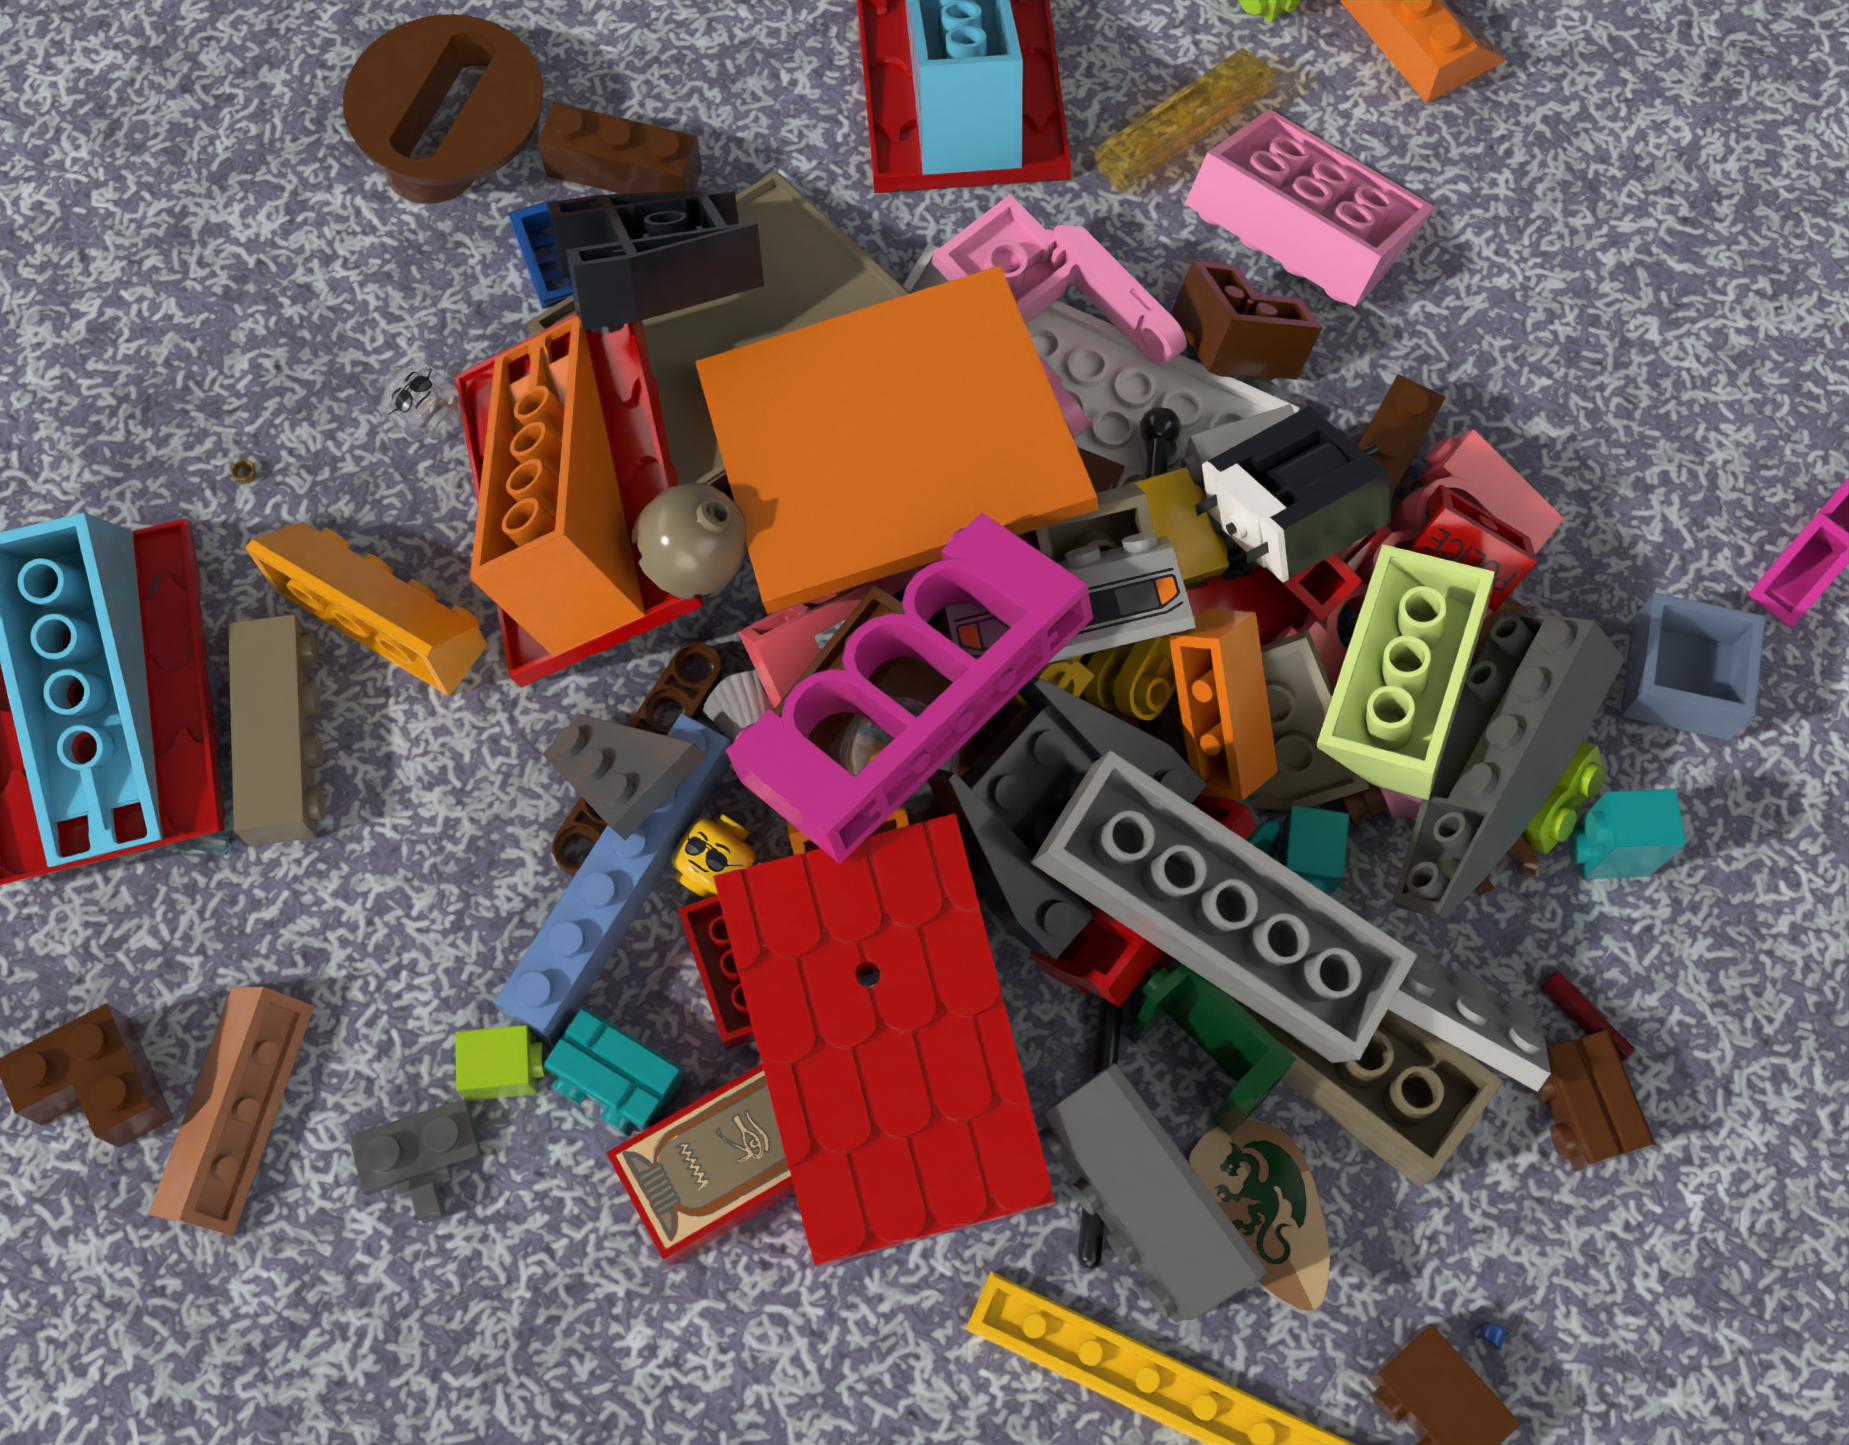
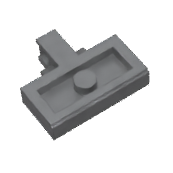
[349,1098,482,1224]

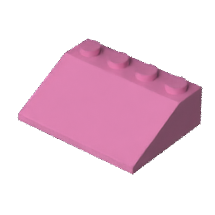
[1185,109,1435,307]

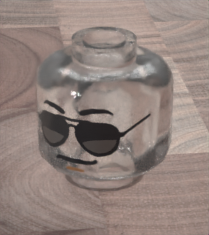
[380,362,461,441]

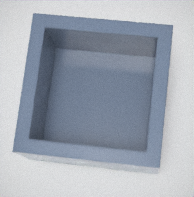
[1620,592,1765,740]

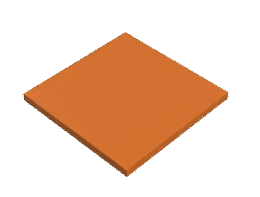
[695,265,1099,614]

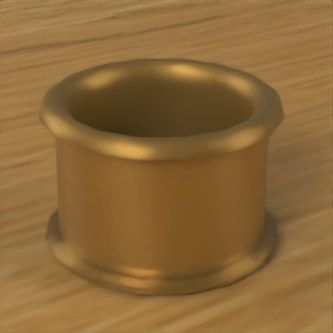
[231,459,256,484]

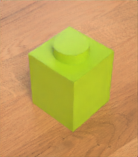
[455,1025,547,1101]

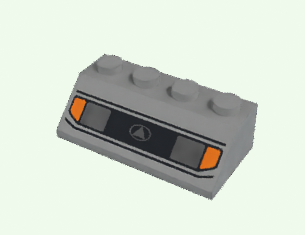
[945,532,1196,663]

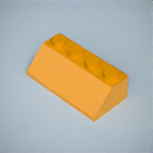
[245,522,487,696]

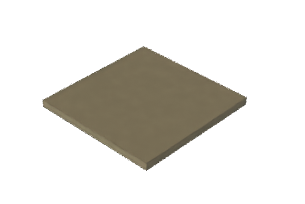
[526,170,910,491]

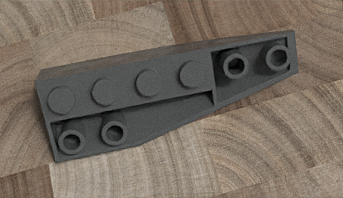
[1392,609,1625,920]

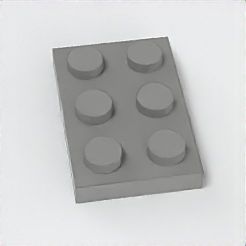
[1388,939,1551,1092]

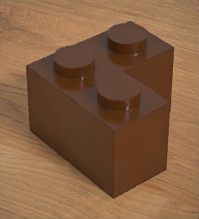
[1171,260,1322,381]
[0,1003,174,1148]

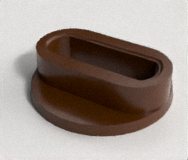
[343,14,543,204]

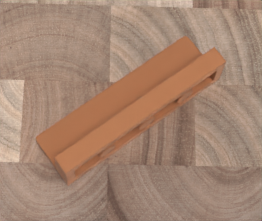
[149,987,314,1236]

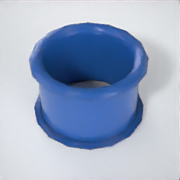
[1476,1320,1509,1350]

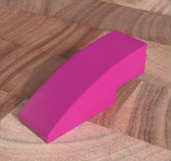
[1746,477,1849,629]

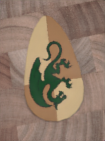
[1189,1120,1330,1315]

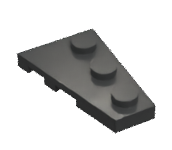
[543,714,706,841]

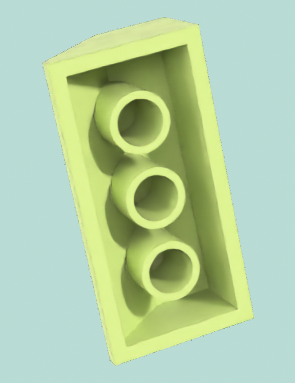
[1317,544,1495,800]

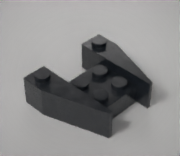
[546,189,764,333]
[927,677,1207,960]

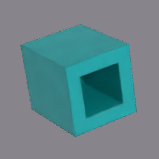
[1280,805,1349,893]

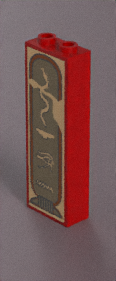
[606,1063,795,1266]

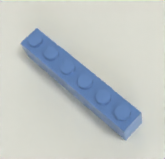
[493,713,731,1045]

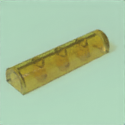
[1095,47,1276,193]

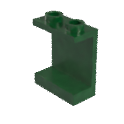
[1127,964,1296,1136]

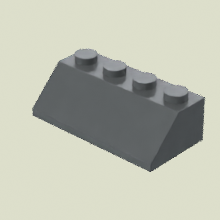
[1034,1063,1268,1321]

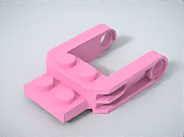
[932,194,1187,440]

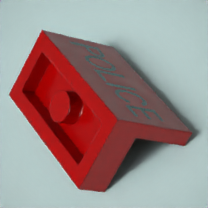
[1407,484,1537,612]

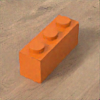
[1168,609,1278,801]

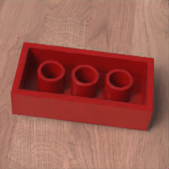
[677,895,755,1050]

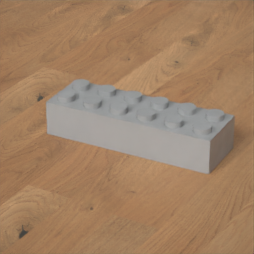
[1031,750,1418,1063]

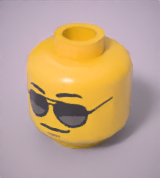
[671,813,756,899]

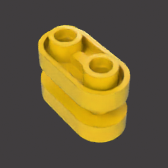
[1082,634,1176,720]

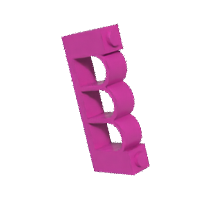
[725,512,1093,864]

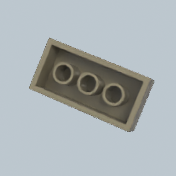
[1246,1008,1504,1187]

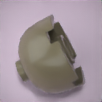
[631,483,748,599]

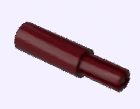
[1540,970,1634,1062]

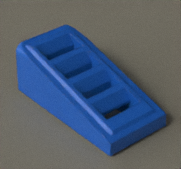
[508,198,573,309]

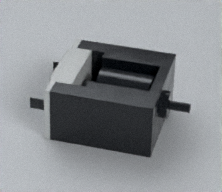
[1195,406,1391,582]

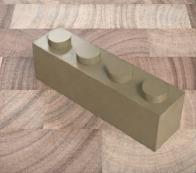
[228,614,326,847]

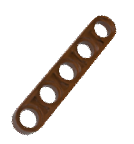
[552,642,723,877]

